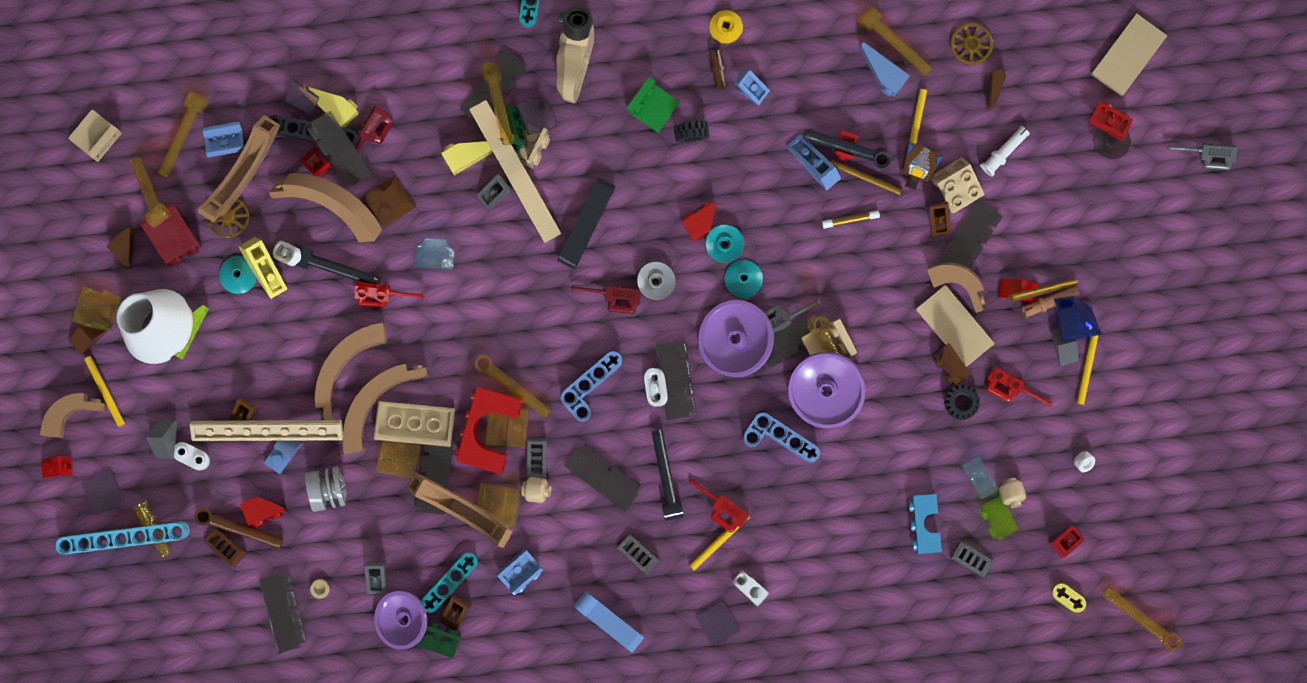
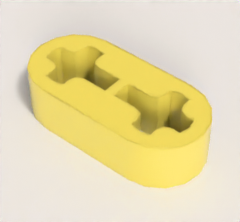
[1052,584,1086,612]

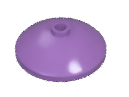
[374,591,427,649]

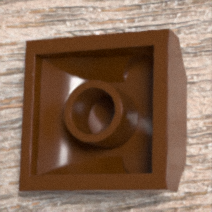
[363,176,416,229]
[933,343,971,386]

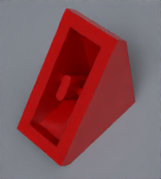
[299,148,333,178]
[998,279,1039,303]
[1049,525,1084,558]

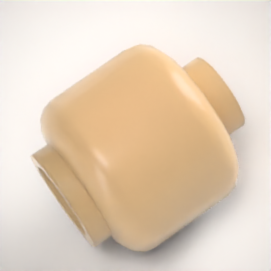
[522,477,551,503]
[999,478,1026,508]

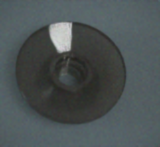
[1093,128,1131,159]

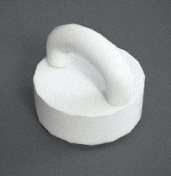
[1074,451,1095,472]

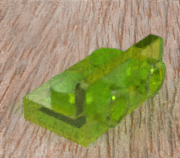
[980,496,1019,540]

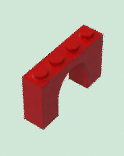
[455,386,524,474]

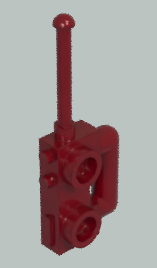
[344,106,394,169]
[571,285,641,314]

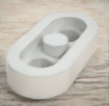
[273,241,301,266]
[644,368,668,406]
[174,442,210,470]

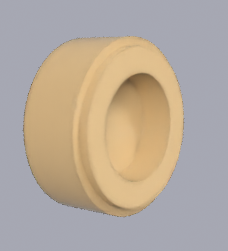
[310,579,330,599]

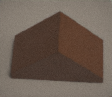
[926,201,951,237]
[106,228,134,268]
[69,315,110,355]
[228,397,259,421]
[440,595,472,631]

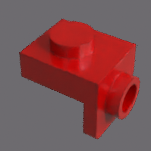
[833,129,859,161]
[41,456,73,478]

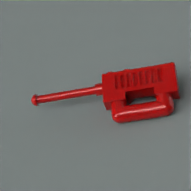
[354,282,425,308]
[986,366,1053,407]
[689,479,750,533]

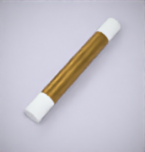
[822,210,880,229]

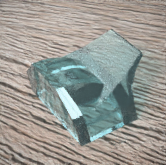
[414,238,455,270]

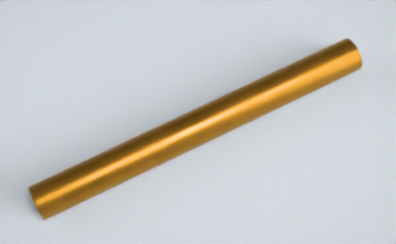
[831,159,902,196]
[1009,278,1078,302]

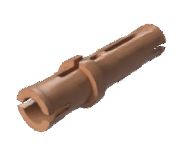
[1022,286,1080,318]

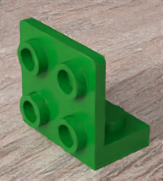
[627,77,679,133]

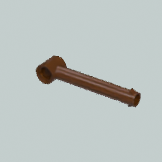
[194,508,284,549]

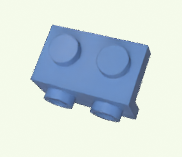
[202,122,245,157]
[496,548,543,595]

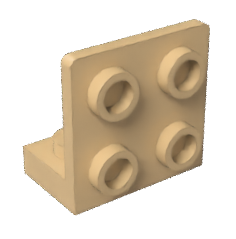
[69,110,122,162]
[515,125,550,169]
[930,157,984,213]
[801,319,857,357]

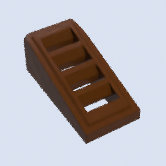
[987,69,1008,111]
[203,527,247,567]

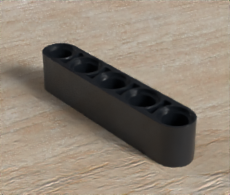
[268,115,359,149]
[557,178,616,269]

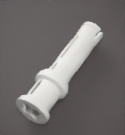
[980,126,1030,177]

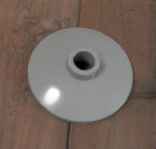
[637,262,675,300]

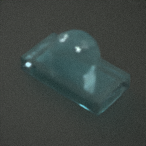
[962,456,998,499]

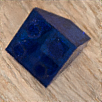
[1054,296,1101,341]

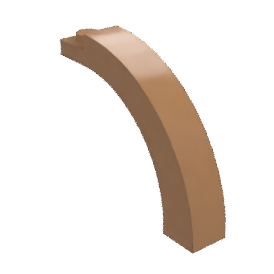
[198,115,280,223]
[269,173,382,242]
[315,323,387,420]
[343,364,429,455]
[406,473,513,548]

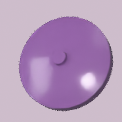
[698,300,774,377]
[788,352,866,428]

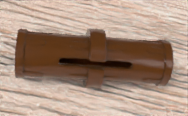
[709,50,728,90]

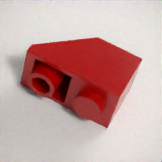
[682,201,716,243]
[240,497,287,528]

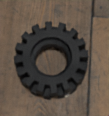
[674,121,710,143]
[944,385,980,420]

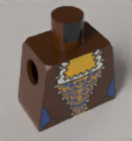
[900,142,943,190]

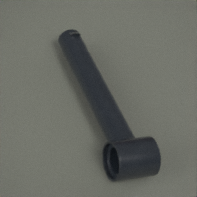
[803,128,891,169]
[296,245,381,284]
[651,429,684,521]

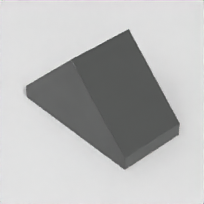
[477,174,512,210]
[1050,325,1079,366]
[146,420,177,459]
[364,563,387,594]

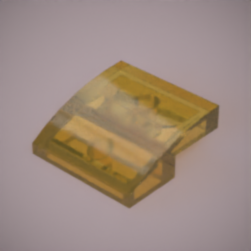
[71,286,121,331]
[485,409,529,448]
[376,441,422,478]
[477,483,521,528]

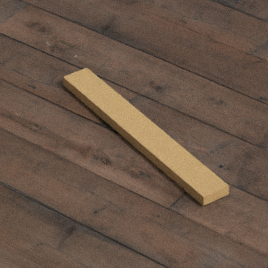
[469,100,561,243]
[189,420,344,441]

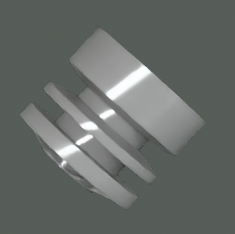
[305,466,347,512]

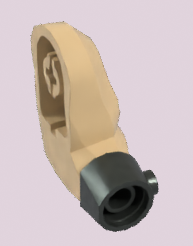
[556,5,594,103]

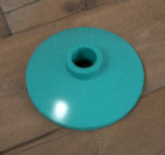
[706,225,744,263]
[219,256,257,294]
[725,260,763,298]

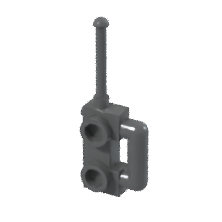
[1167,142,1238,170]
[764,299,820,333]

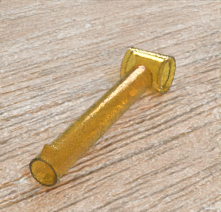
[857,5,933,77]
[481,62,514,145]
[158,91,209,178]
[131,157,171,228]
[807,316,842,355]
[475,355,552,418]
[1102,586,1182,651]

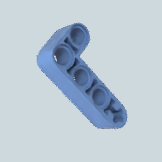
[561,351,622,422]
[743,413,820,463]
[573,591,644,653]

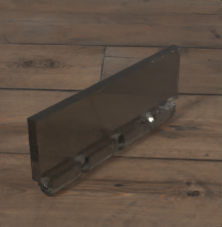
[460,49,526,120]
[307,110,372,186]
[938,198,1003,269]
[753,317,813,375]
[656,341,697,420]
[414,438,454,515]
[564,444,641,512]
[259,573,307,654]

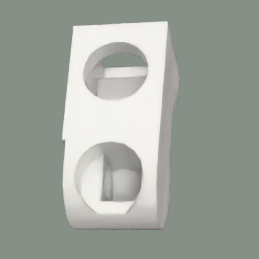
[732,570,769,607]

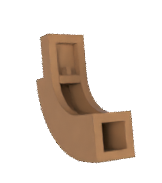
[927,262,986,313]
[40,393,106,438]

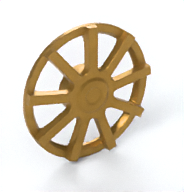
[950,23,993,66]
[206,199,249,238]

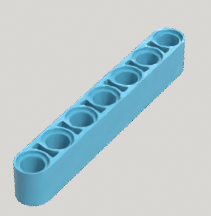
[56,521,190,554]

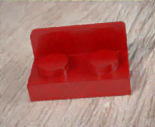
[1089,101,1134,141]

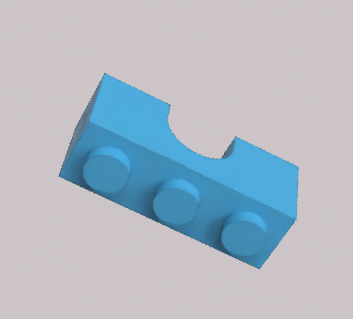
[909,494,942,554]

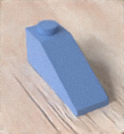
[860,42,910,97]
[786,134,841,190]

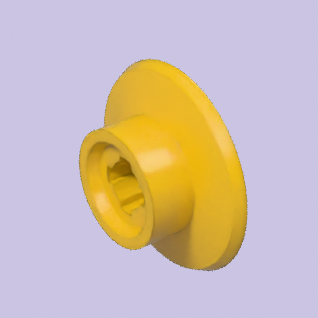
[709,10,743,44]

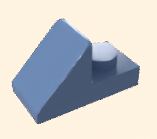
[734,68,770,105]
[264,441,302,474]

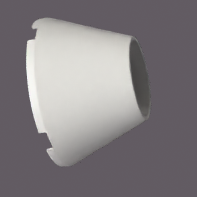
[117,289,193,364]

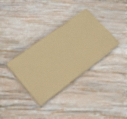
[1091,14,1167,97]
[916,285,995,367]
[374,401,455,447]

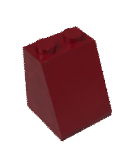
[139,203,202,267]

